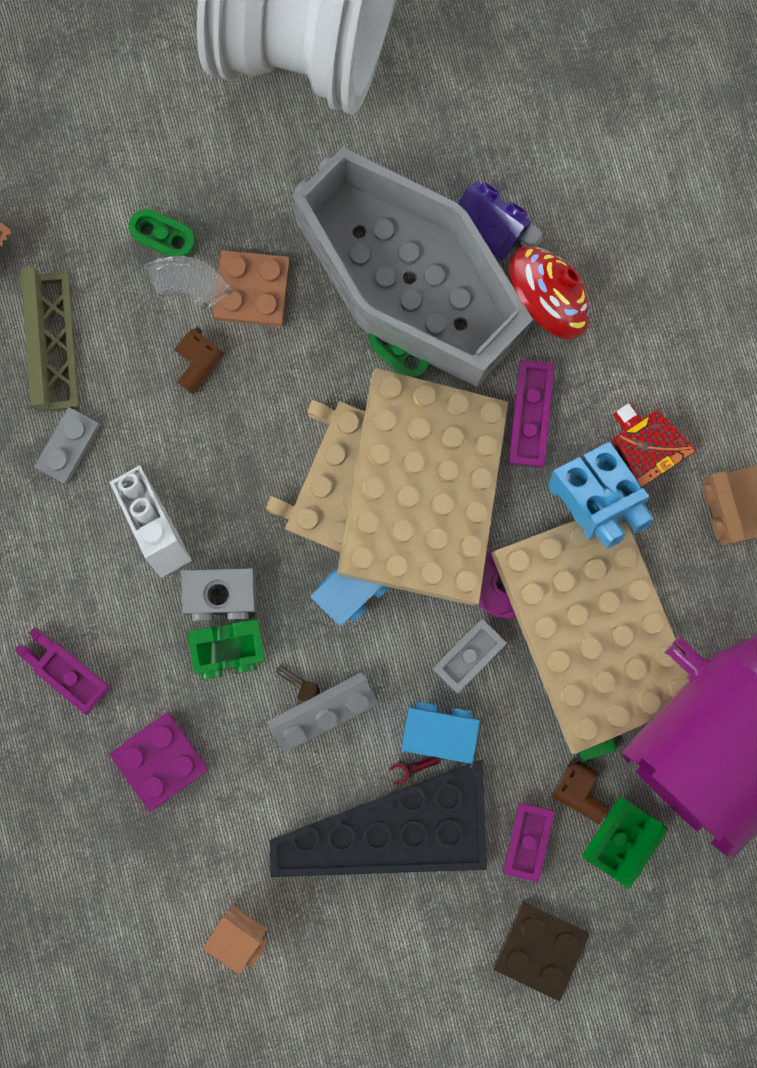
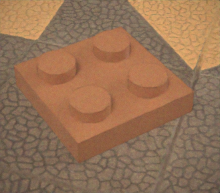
[213,250,290,327]

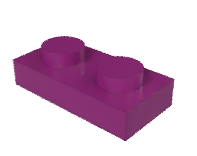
[502,802,555,883]

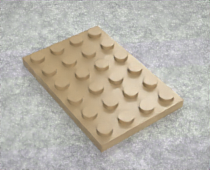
[337,368,508,606]
[491,521,689,754]

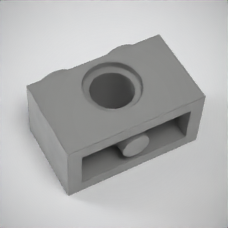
[181,568,257,621]

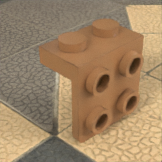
[702,465,757,547]

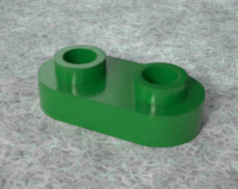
[128,209,196,261]
[369,333,429,379]

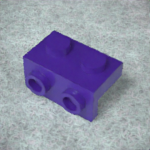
[457,182,532,261]

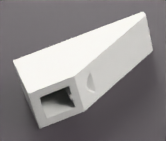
[110,465,192,578]

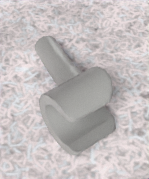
[517,225,543,247]

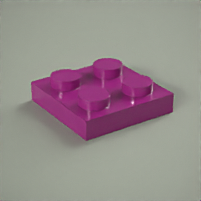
[109,712,209,812]

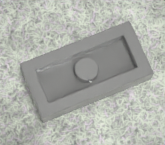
[34,407,101,485]
[432,618,507,694]

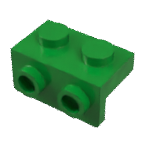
[581,796,668,889]

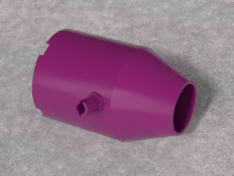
[620,635,757,860]

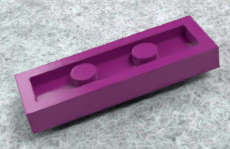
[508,360,555,468]

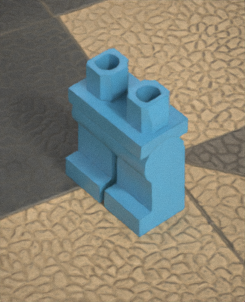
[548,442,653,549]

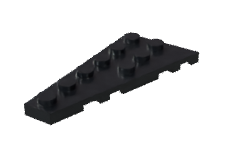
[270,759,487,877]

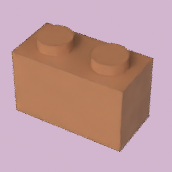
[202,904,267,975]

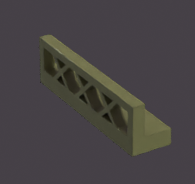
[20,267,80,412]

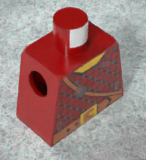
[611,403,696,488]

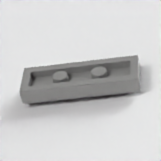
[267,672,379,753]

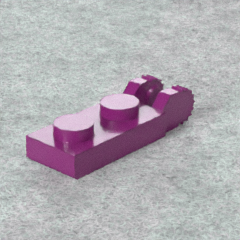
[15,627,111,715]

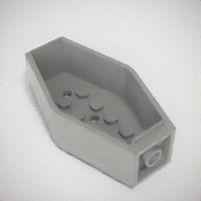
[293,147,533,387]

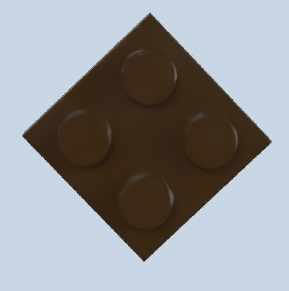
[493,901,590,1002]

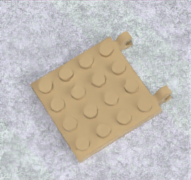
[266,400,365,553]

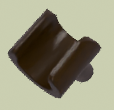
[276,665,320,702]

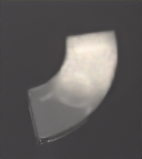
[144,256,233,309]

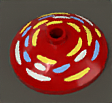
[509,246,590,340]

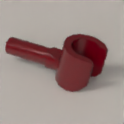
[389,757,439,785]

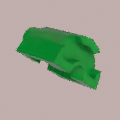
[187,619,265,681]

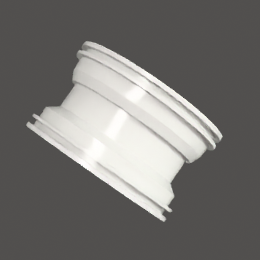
[197,0,396,115]

